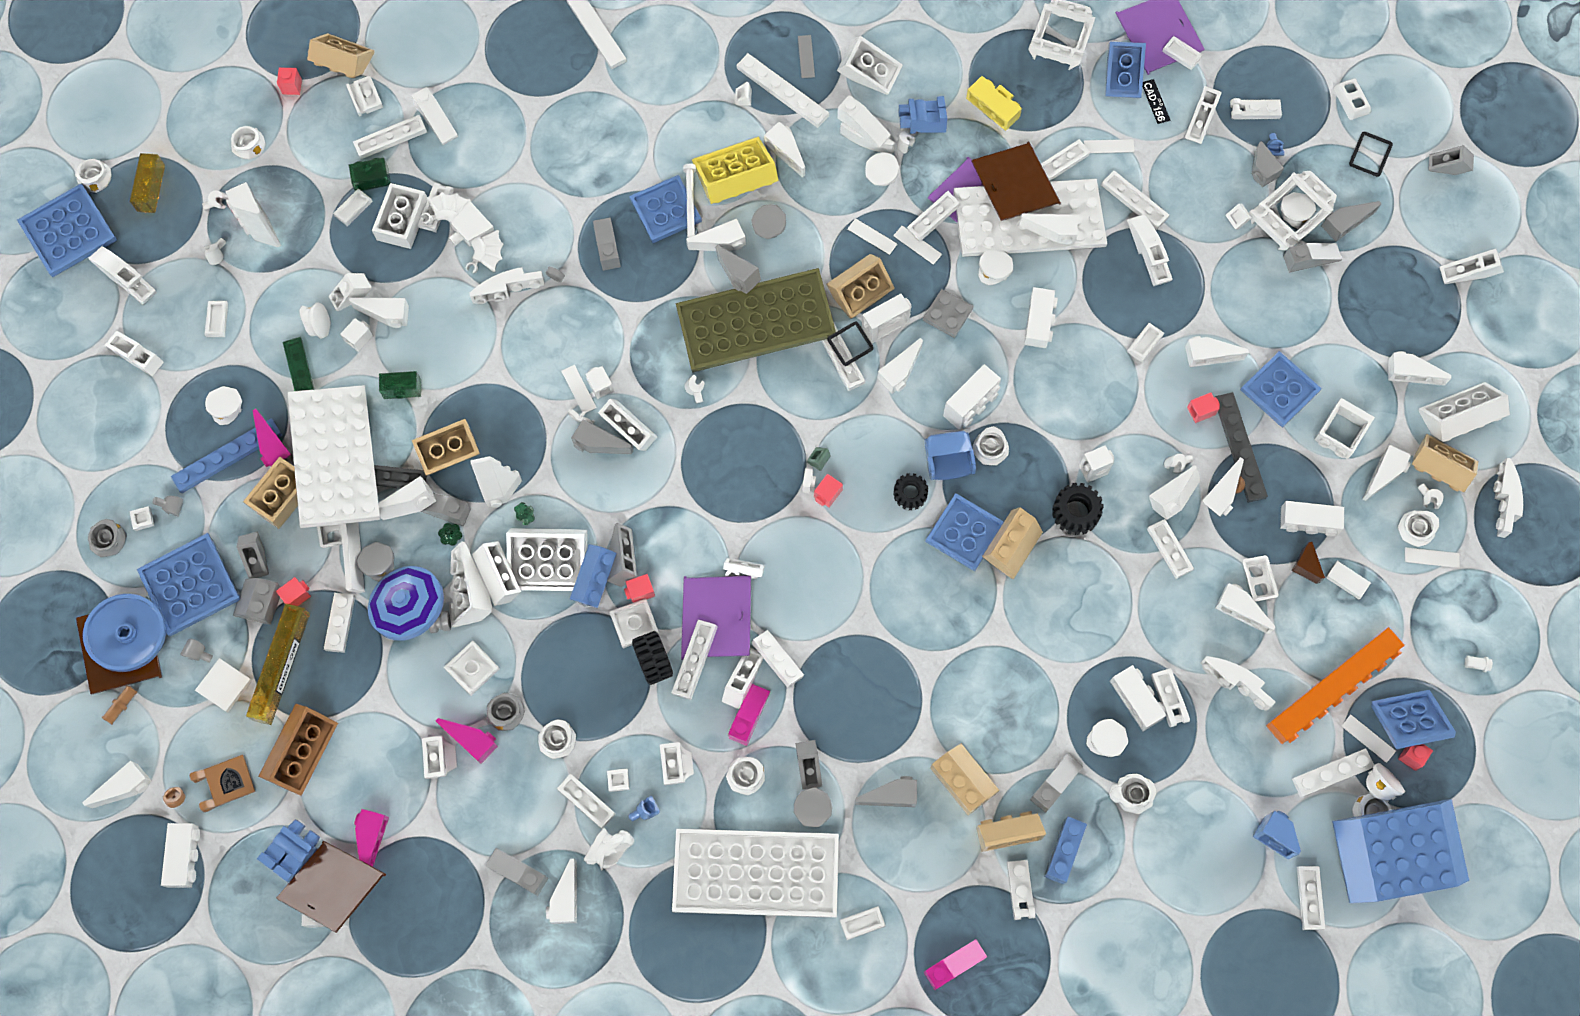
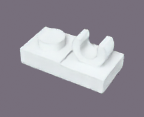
[723,558,765,579]

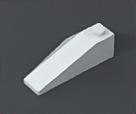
[470,456,522,508]
[449,541,492,627]

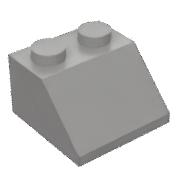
[233,578,281,625]

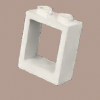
[862,294,912,343]
[1314,398,1375,459]

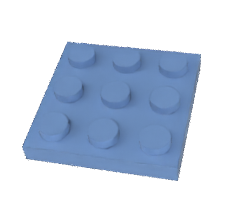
[629,175,702,243]
[1240,351,1322,428]
[925,493,1004,571]
[1371,690,1456,749]

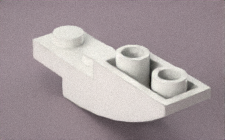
[1127,214,1173,286]
[88,246,157,305]
[470,267,545,304]
[1493,458,1523,538]
[1200,656,1275,711]

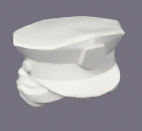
[1109,774,1156,814]
[584,828,634,871]

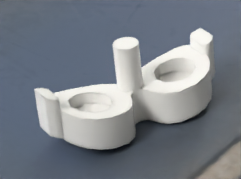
[568,407,595,424]

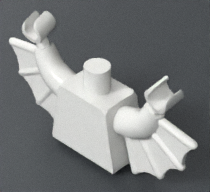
[421,192,504,274]

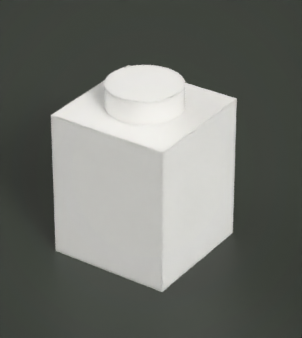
[340,318,373,352]
[586,366,614,399]

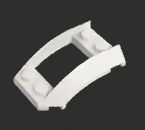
[1028,0,1095,70]
[1249,171,1337,250]

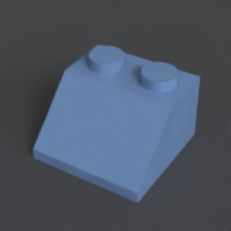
[1253,811,1301,860]

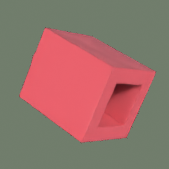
[277,68,302,95]
[1187,392,1220,423]
[814,474,843,508]
[624,574,655,603]
[276,577,311,610]
[1398,744,1433,771]

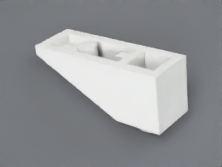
[1185,86,1222,144]
[411,87,458,145]
[838,95,891,149]
[764,122,805,178]
[1019,214,1078,245]
[686,219,746,251]
[1440,249,1504,284]
[349,298,409,328]
[1185,336,1249,367]
[877,338,923,394]
[1388,351,1451,385]
[1363,445,1411,501]
[1202,457,1244,517]
[1149,465,1201,520]
[378,476,436,520]
[1216,583,1275,634]
[722,648,764,709]
[82,761,152,808]
[546,858,577,924]

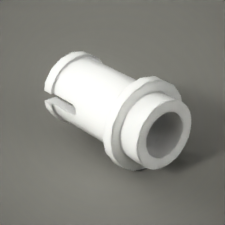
[1464,656,1493,672]

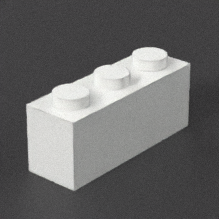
[1024,287,1058,348]
[598,399,657,451]
[1280,501,1344,536]
[472,541,521,606]
[1110,665,1167,731]
[161,823,200,888]

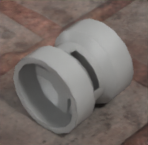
[429,611,451,633]

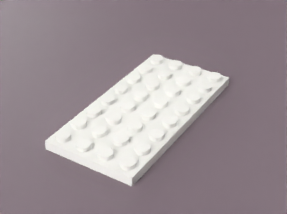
[953,179,1107,257]
[288,385,380,528]
[672,829,839,918]

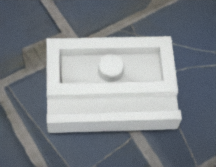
[346,76,383,117]

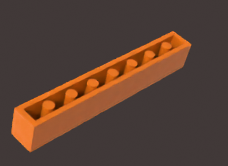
[1266,627,1405,744]

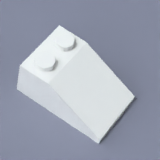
[837,36,903,95]

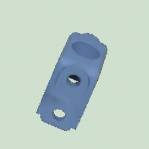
[924,431,976,480]

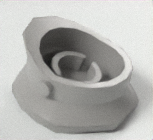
[751,204,786,239]
[88,519,126,557]
[357,542,394,582]
[487,692,525,731]
[794,787,832,827]

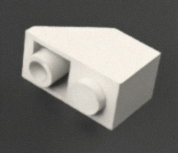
[329,273,372,311]

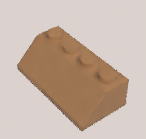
[258,704,338,796]

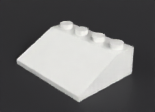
[506,528,587,591]

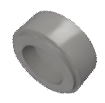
[546,266,565,282]

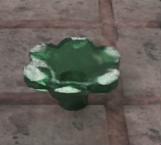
[514,502,535,525]
[438,523,462,546]

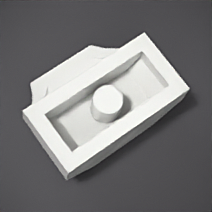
[422,736,457,779]
[660,742,694,786]

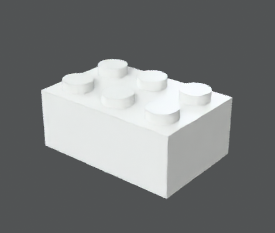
[372,183,427,249]
[943,364,1001,430]

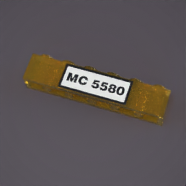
[246,603,310,725]

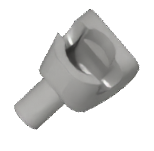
[152,496,183,517]
[180,639,213,663]

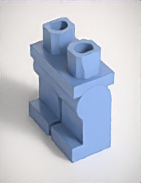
[898,96,947,134]
[257,819,320,882]

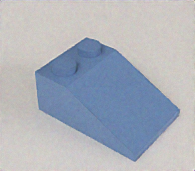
[1105,42,1146,98]

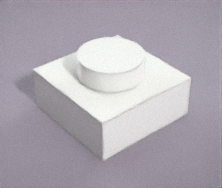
[1226,204,1252,229]
[803,468,816,493]
[130,506,155,531]
[607,769,630,792]

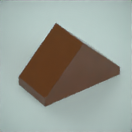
[1291,542,1325,584]

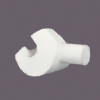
[897,128,916,153]
[202,190,228,210]
[204,238,226,265]
[685,375,705,404]
[1164,454,1193,473]
[1418,483,1444,509]

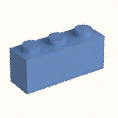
[570,544,617,608]
[1044,817,1087,884]

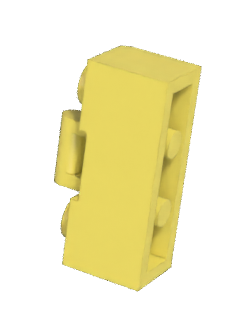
[966,76,1022,131]

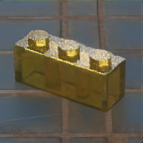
[130,153,165,213]

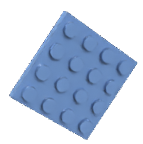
[17,183,117,277]
[137,533,240,636]

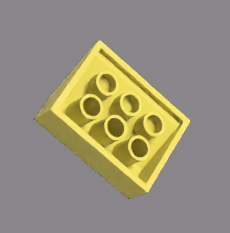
[692,137,779,204]

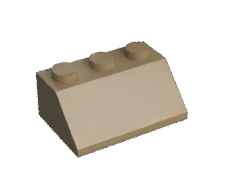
[307,33,374,78]
[826,254,895,319]
[411,419,480,476]
[1412,434,1479,492]
[243,457,298,529]
[982,507,1043,579]
[930,743,1000,816]
[976,811,1046,852]

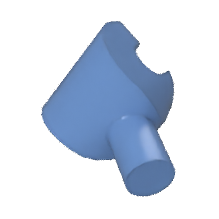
[1266,133,1284,156]
[628,796,660,822]

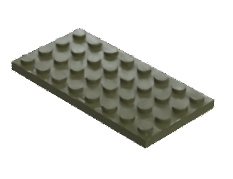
[675,268,837,373]

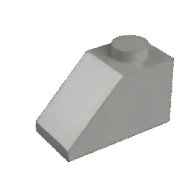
[1251,141,1284,187]
[1429,145,1474,175]
[237,531,269,579]
[795,740,822,790]

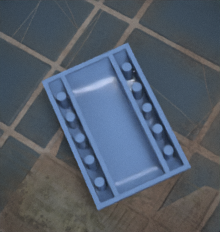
[1332,799,1469,903]

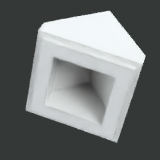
[735,82,752,106]

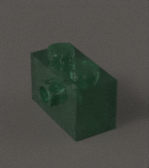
[349,158,391,191]
[379,371,421,399]

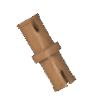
[102,685,137,725]

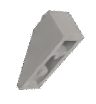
[1321,201,1382,242]
[593,217,621,271]
[1283,243,1342,273]
[715,245,761,294]
[571,419,633,454]
[420,493,471,526]
[607,523,637,587]
[1030,754,1083,813]
[855,776,917,807]
[485,848,548,896]

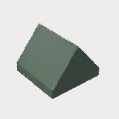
[807,447,831,471]

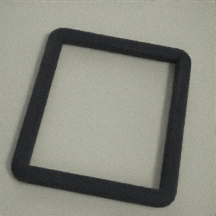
[1349,131,1393,177]
[827,321,874,366]

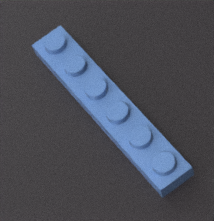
[171,418,282,493]

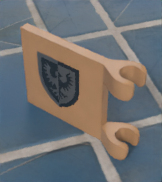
[189,755,255,812]

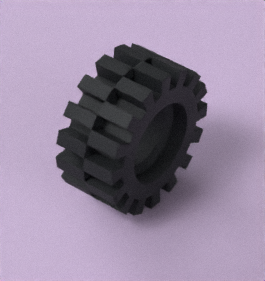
[893,473,928,510]

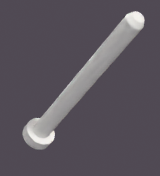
[683,163,696,238]

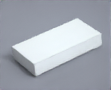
[1162,36,1203,70]
[333,189,373,227]
[205,301,228,337]
[1127,323,1164,362]
[1326,561,1371,599]
[840,906,886,940]

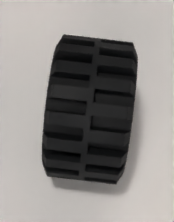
[1052,483,1104,535]
[632,630,673,685]

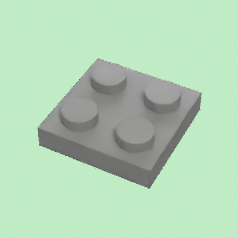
[923,289,974,338]

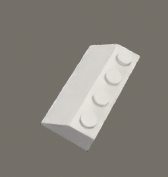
[225,182,281,247]
[1419,382,1510,442]

